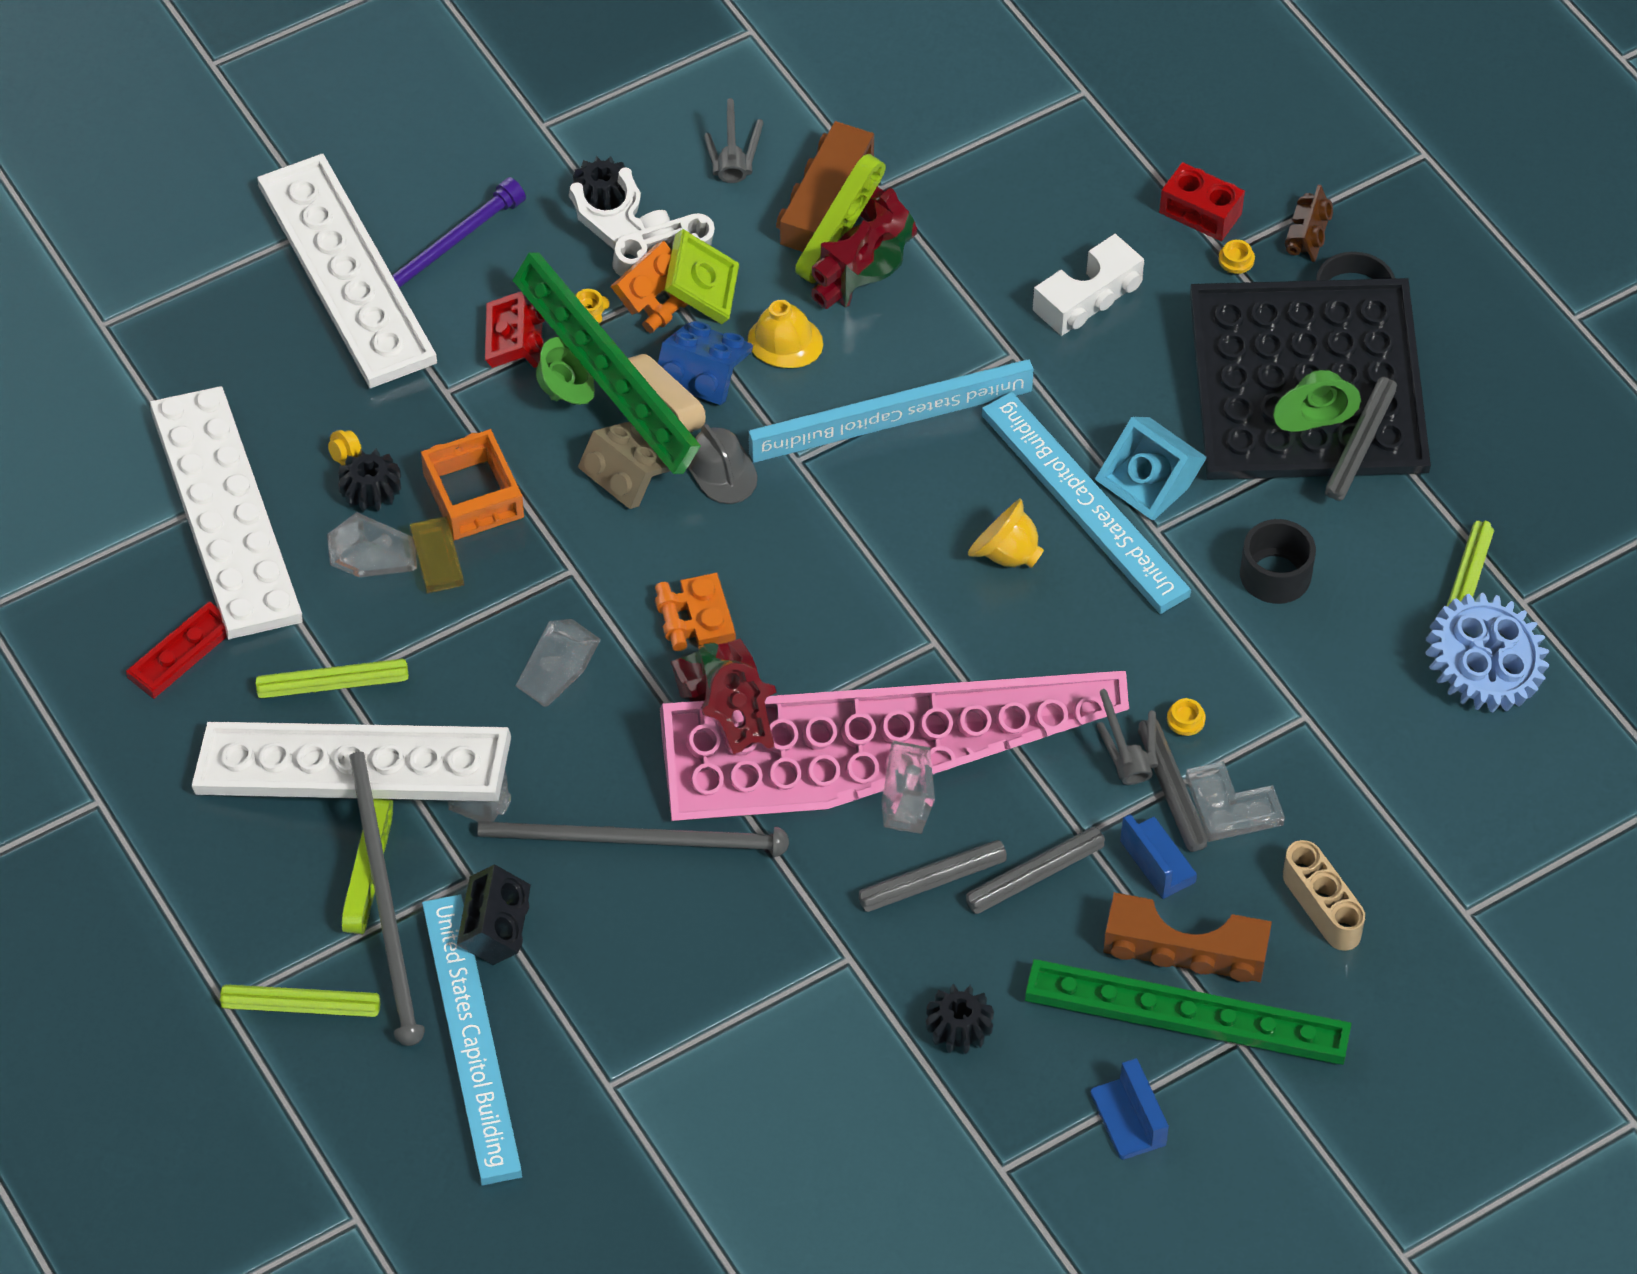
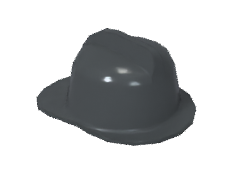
[688,424,758,504]

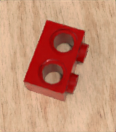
[1159,162,1245,242]

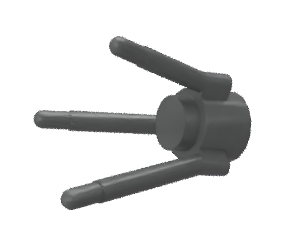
[704,98,763,183]
[1097,689,1159,785]

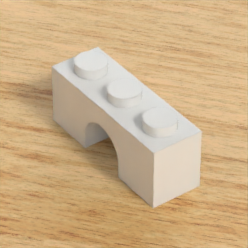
[1033,234,1144,336]

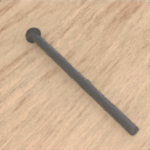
[349,752,425,1046]
[478,821,789,857]

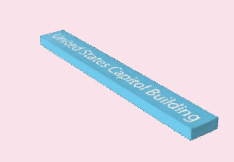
[749,359,1034,463]
[982,391,1191,614]
[422,894,522,1186]

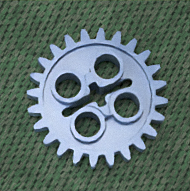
[1426,593,1549,712]

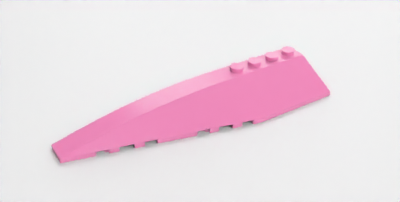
[660,671,1129,821]

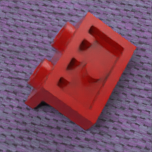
[485,291,545,368]

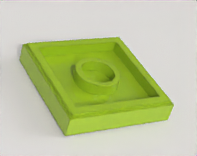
[665,229,739,324]

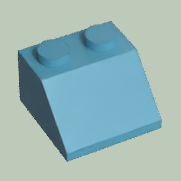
[1095,417,1207,520]

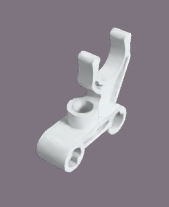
[569,168,715,276]

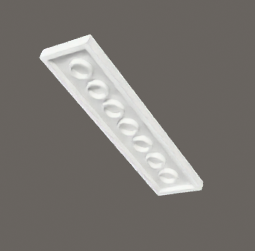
[257,154,437,388]
[150,386,302,640]
[192,722,511,801]

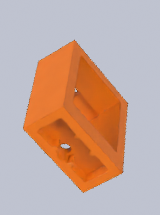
[421,429,524,541]

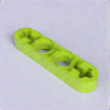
[795,154,886,284]
[342,799,393,935]

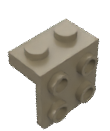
[578,422,670,509]

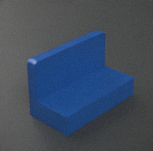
[1120,814,1197,899]
[1091,1058,1169,1160]

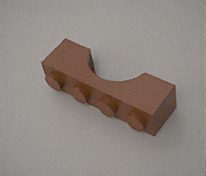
[1103,892,1272,982]

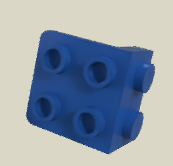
[658,321,753,405]

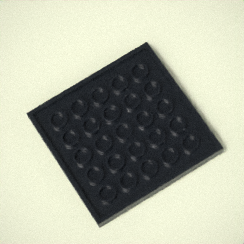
[1190,278,1431,479]

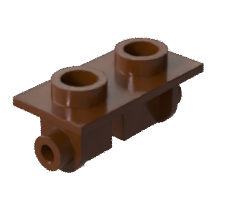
[1285,185,1333,262]

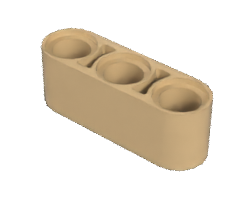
[628,354,706,432]
[1283,840,1365,951]

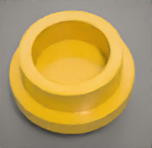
[1218,240,1255,274]
[328,430,362,466]
[1167,698,1206,736]

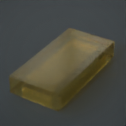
[410,516,464,593]

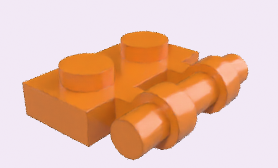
[610,241,688,333]
[655,573,736,651]

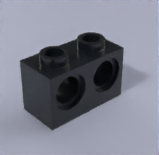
[457,864,531,965]

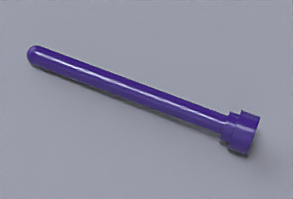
[392,177,526,288]

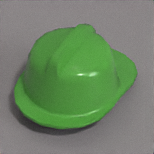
[536,337,595,405]
[1273,370,1361,432]

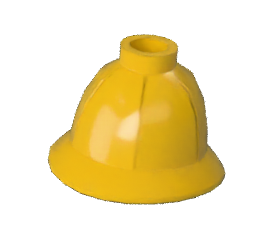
[748,300,823,368]
[968,498,1044,568]

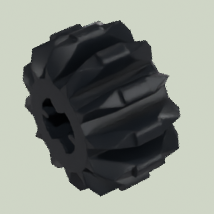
[573,155,626,211]
[338,448,401,513]
[926,983,994,1054]

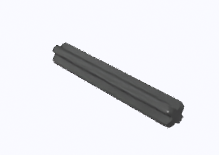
[1325,377,1397,501]
[1138,720,1208,852]
[966,827,1105,914]
[859,840,1007,912]

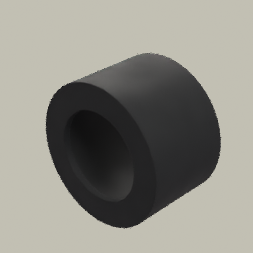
[1240,519,1316,604]

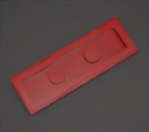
[126,601,227,699]

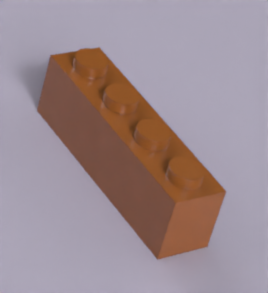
[776,121,874,252]

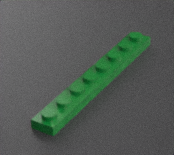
[512,252,701,474]
[1025,959,1352,1065]

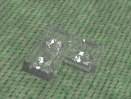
[1185,761,1285,842]

